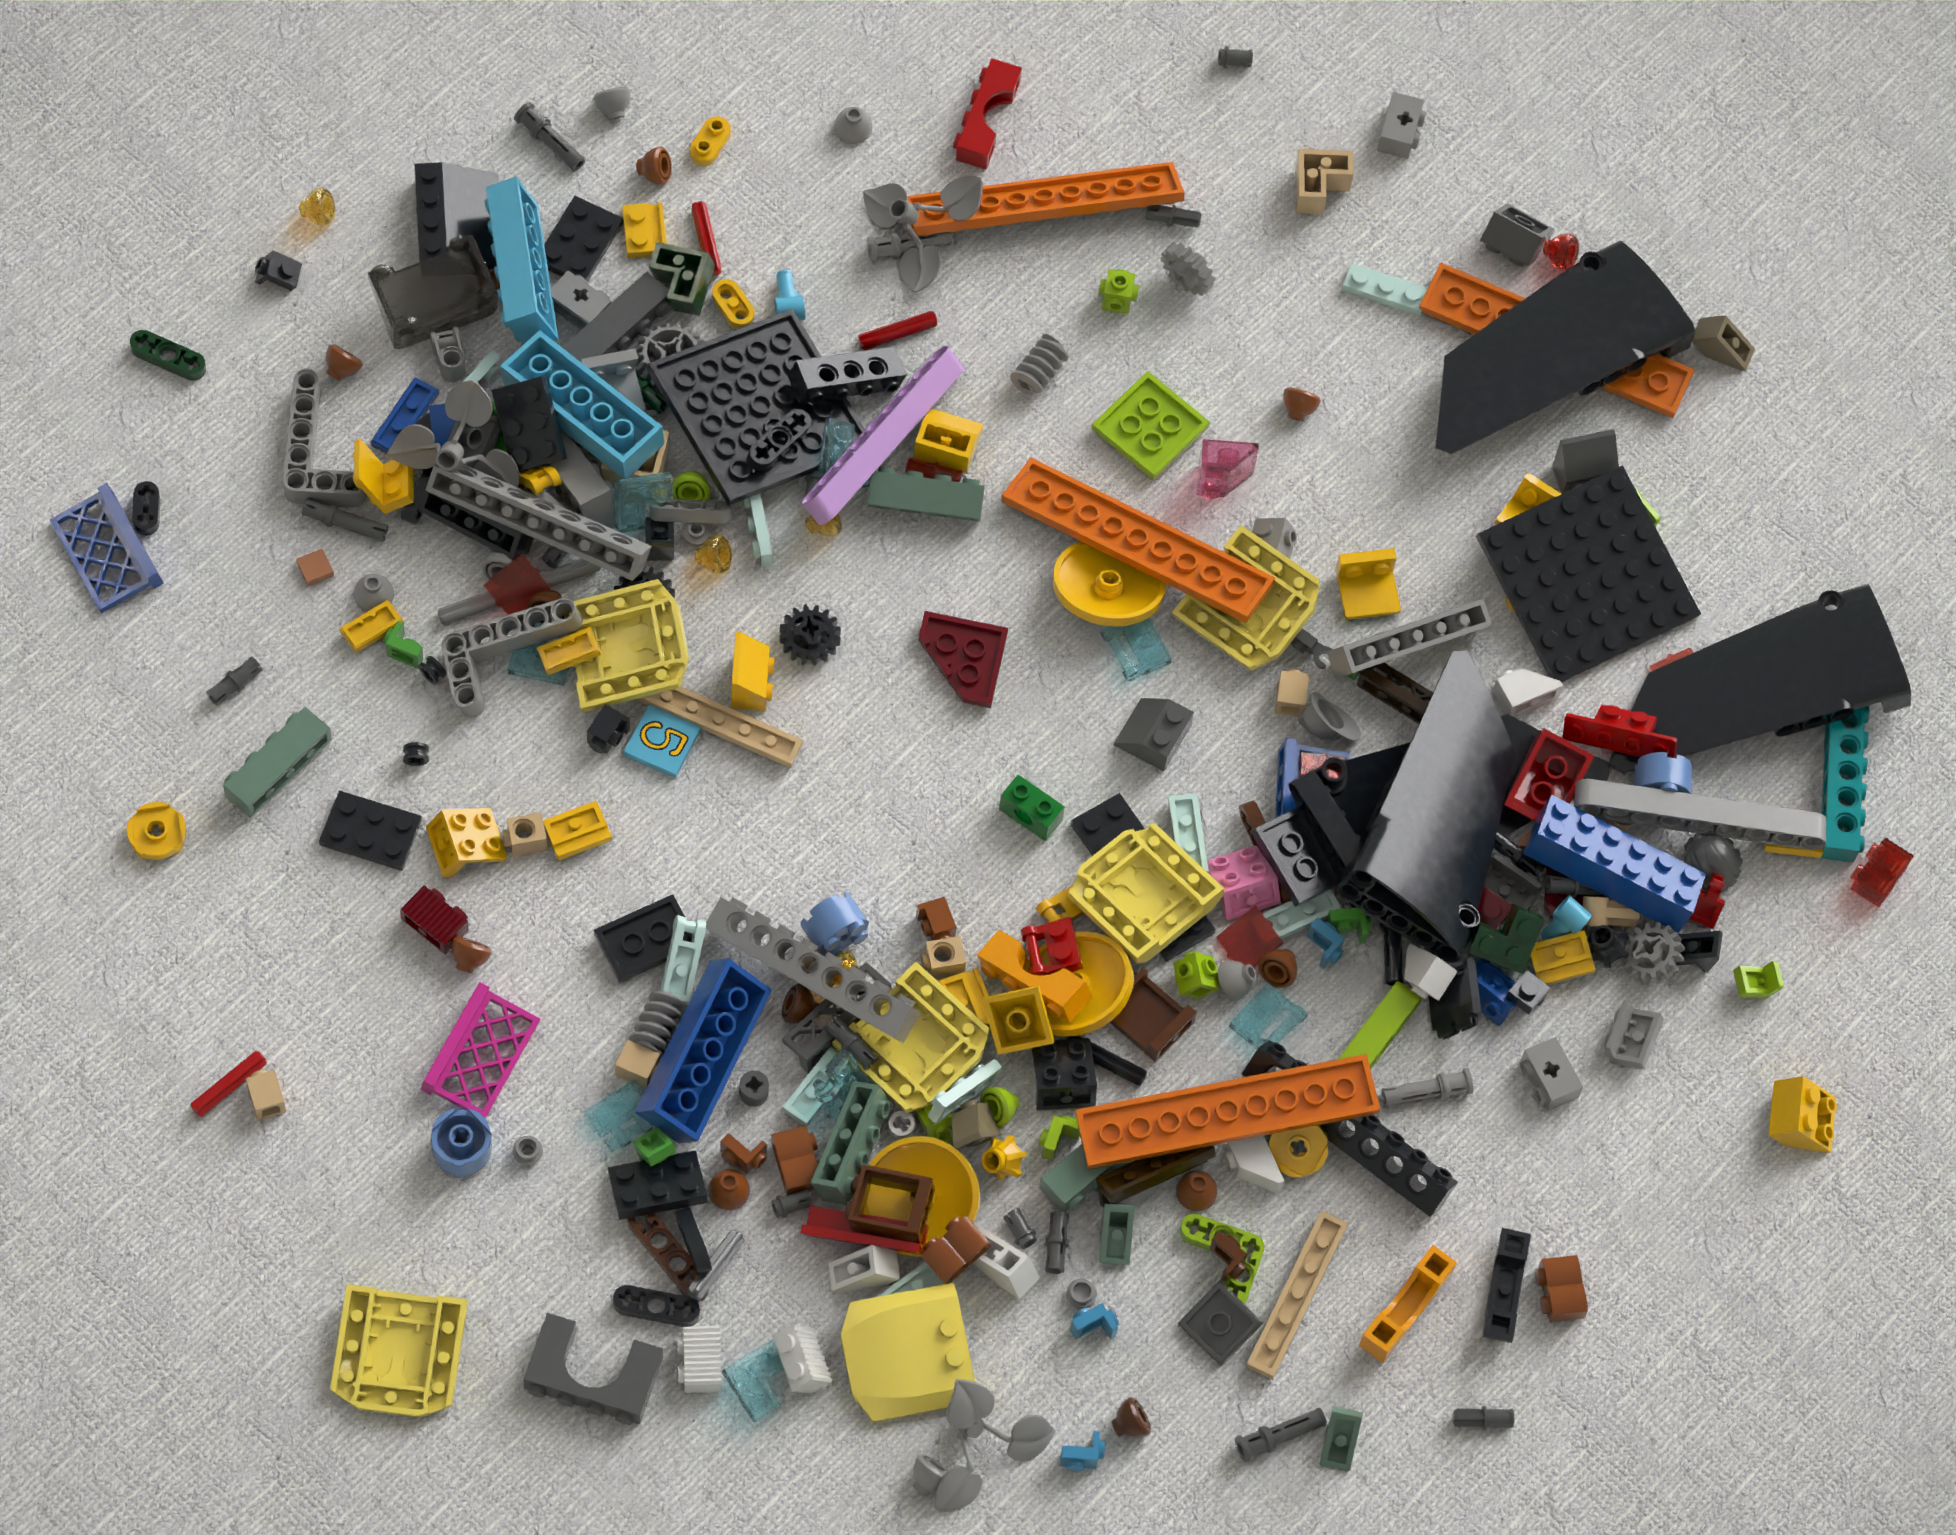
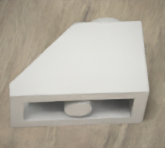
[1493,668,1563,716]
[1404,943,1458,1001]
[1223,1136,1284,1193]
[828,1245,900,1292]

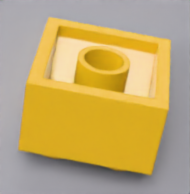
[731,632,775,711]

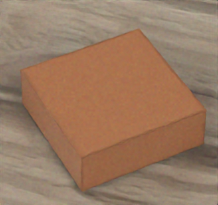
[296,548,334,586]

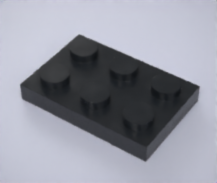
[544,195,624,282]
[491,376,567,471]
[319,790,422,871]
[1251,806,1342,907]
[594,894,692,983]
[608,1150,708,1220]

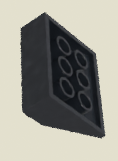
[414,162,499,277]

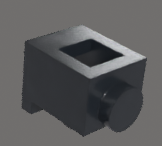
[587,704,630,754]

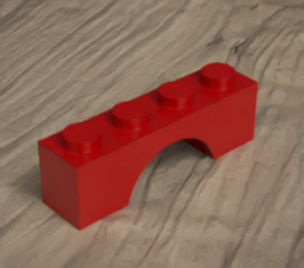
[953,58,1022,170]

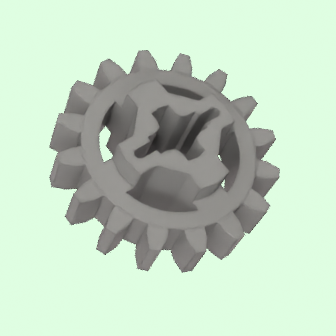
[1160,242,1215,296]
[1621,922,1685,985]

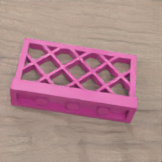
[420,982,540,1119]

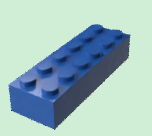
[1523,794,1706,933]
[635,958,772,1144]

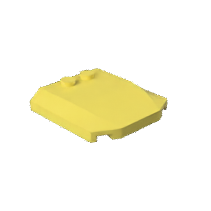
[1171,525,1320,671]
[564,579,689,713]
[1068,823,1224,964]
[832,962,990,1114]
[840,1283,975,1423]
[330,1284,468,1418]

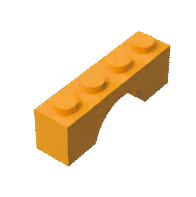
[977,930,1092,1022]
[1359,1245,1457,1364]

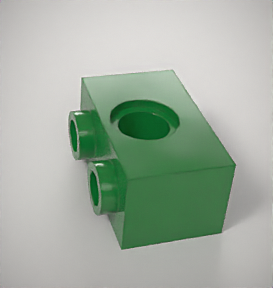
[999,775,1065,841]

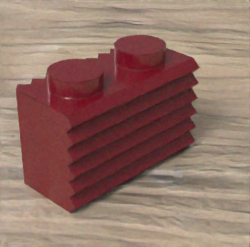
[400,885,469,954]

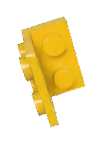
[353,439,414,514]
[1495,472,1561,524]
[1335,548,1401,620]
[426,808,507,878]

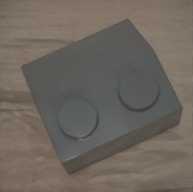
[1480,203,1555,267]
[1552,429,1619,494]
[1114,698,1194,771]

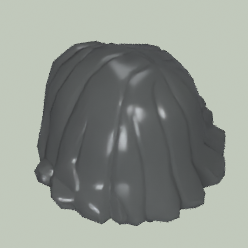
[1684,833,1743,892]

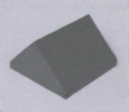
[448,415,501,468]

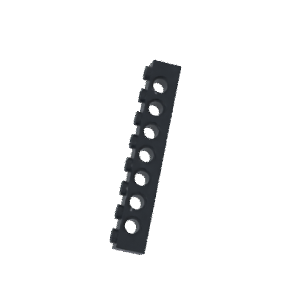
[1241,1040,1458,1217]

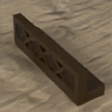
[1356,663,1433,724]
[1096,1145,1216,1209]

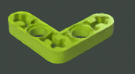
[1180,1214,1265,1304]

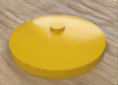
[1052,541,1167,627]
[1025,931,1134,1036]
[863,1136,980,1257]

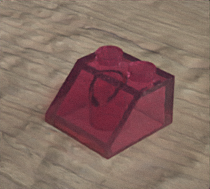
[1196,439,1259,499]

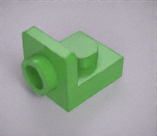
[384,621,423,669]
[1326,907,1372,944]
[632,1127,677,1167]

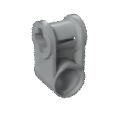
[429,326,466,382]

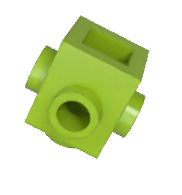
[1098,269,1139,314]
[1173,951,1220,1000]

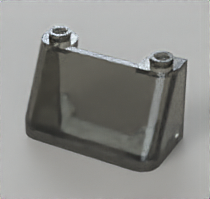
[368,234,498,349]

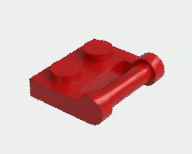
[1020,916,1084,976]

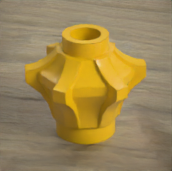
[982,1135,1027,1180]

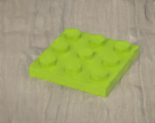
[1091,371,1210,480]

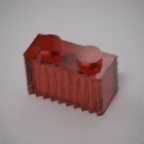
[1850,837,1914,908]

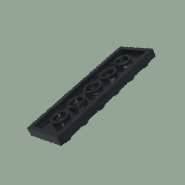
[1071,793,1216,962]

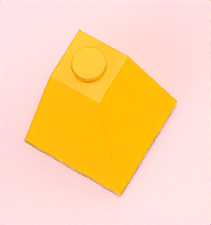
[982,986,1055,1055]

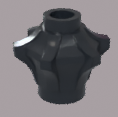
[1588,925,1630,968]

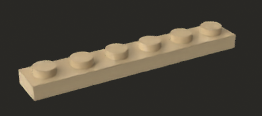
[634,687,803,768]
[1246,1210,1348,1380]

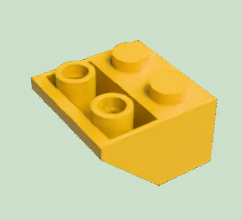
[914,408,984,474]
[1768,1076,1837,1153]

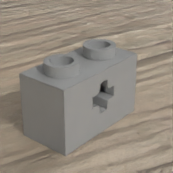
[1377,92,1427,158]
[550,271,611,330]
[1520,1037,1583,1111]

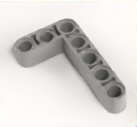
[283,368,367,507]
[441,598,583,717]

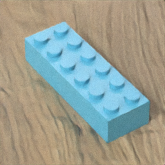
[484,177,559,345]
[500,330,665,481]

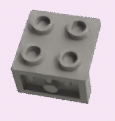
[580,348,645,411]

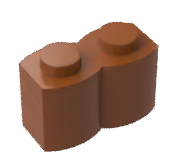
[771,1125,820,1196]
[921,1216,992,1284]
[1535,1255,1588,1322]

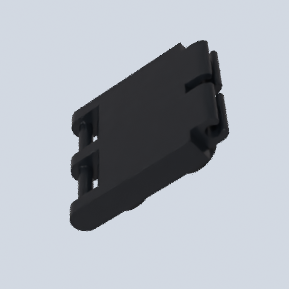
[1428,958,1482,1040]

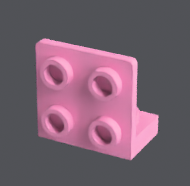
[1207,846,1281,921]

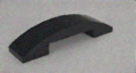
[1482,1228,1531,1343]

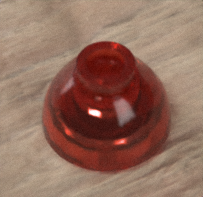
[1543,233,1579,271]

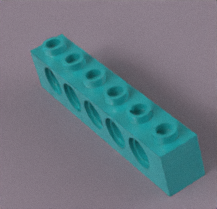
[1820,706,1870,862]

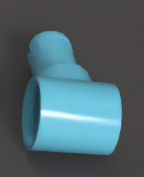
[774,270,805,320]
[1540,895,1592,940]

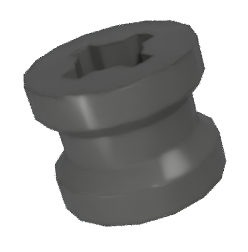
[739,1071,769,1107]

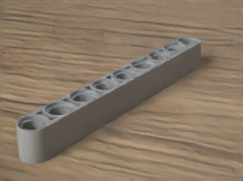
[1574,779,1826,850]

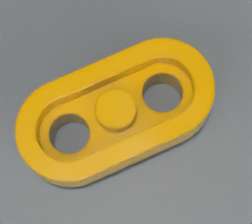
[690,116,731,166]
[712,279,755,329]

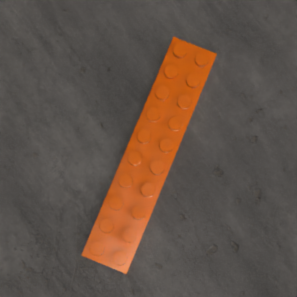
[908,162,1184,236]
[1419,263,1695,418]
[1001,457,1275,623]
[1075,1054,1380,1169]

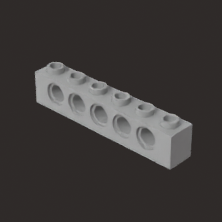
[1327,598,1492,679]

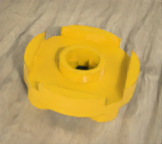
[127,802,187,860]
[1269,1125,1329,1177]

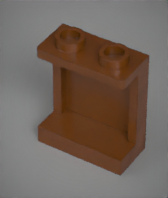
[1109,968,1197,1062]

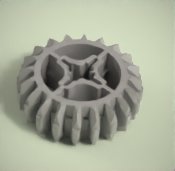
[634,321,705,388]

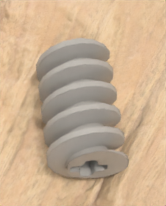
[1010,334,1069,394]
[629,991,685,1058]

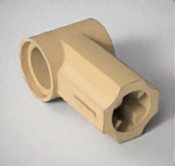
[1583,896,1640,927]

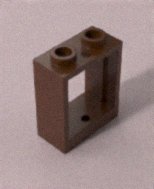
[845,1164,935,1244]

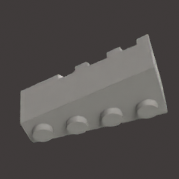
[547,429,618,529]

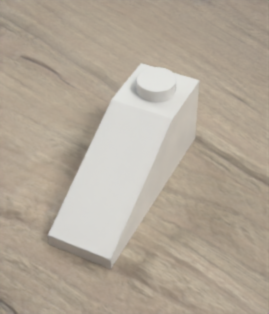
[973,1223,1040,1299]

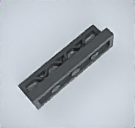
[782,962,892,1073]

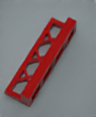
[801,1206,929,1255]

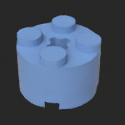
[1634,752,1692,794]
[800,892,869,957]
[431,1108,492,1178]

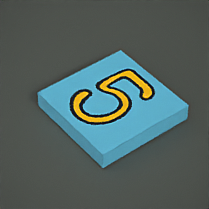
[624,705,701,778]

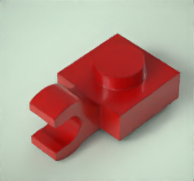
[1689,873,1725,929]

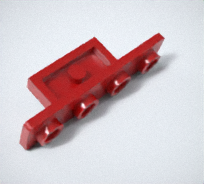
[1562,704,1677,758]

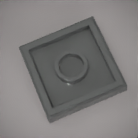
[1178,1280,1263,1366]

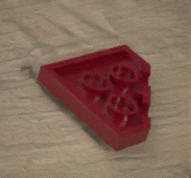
[919,611,1009,708]

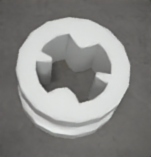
[888,1111,915,1140]

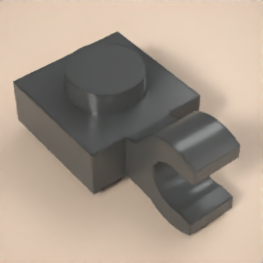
[1290,629,1332,670]

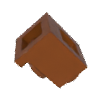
[916,896,957,941]

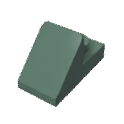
[1099,1204,1135,1265]
[1320,1406,1363,1471]

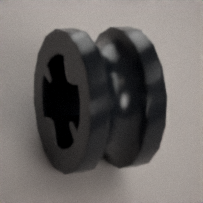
[418,656,446,685]
[403,742,429,766]

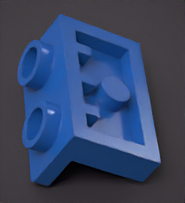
[1475,958,1517,1026]

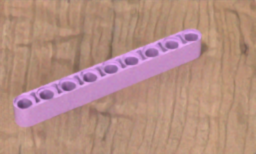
[801,346,965,525]

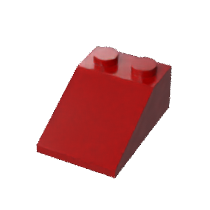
[1503,728,1595,822]

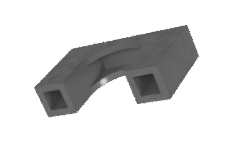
[523,1313,663,1425]

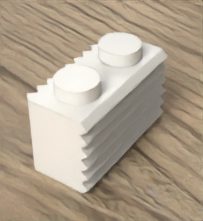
[773,1324,833,1394]
[677,1326,722,1394]

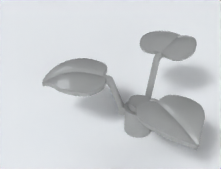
[863,176,983,292]
[387,380,520,488]
[934,1379,1054,1511]

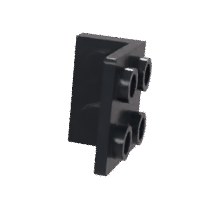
[1031,1038,1097,1111]

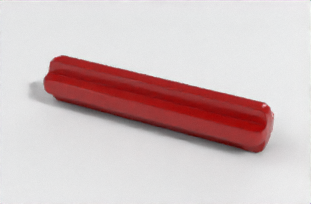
[691,201,721,276]
[858,311,938,350]
[190,1051,267,1117]

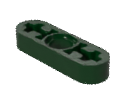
[130,330,206,381]

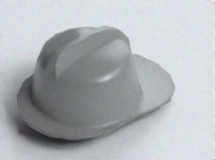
[1298,692,1361,741]

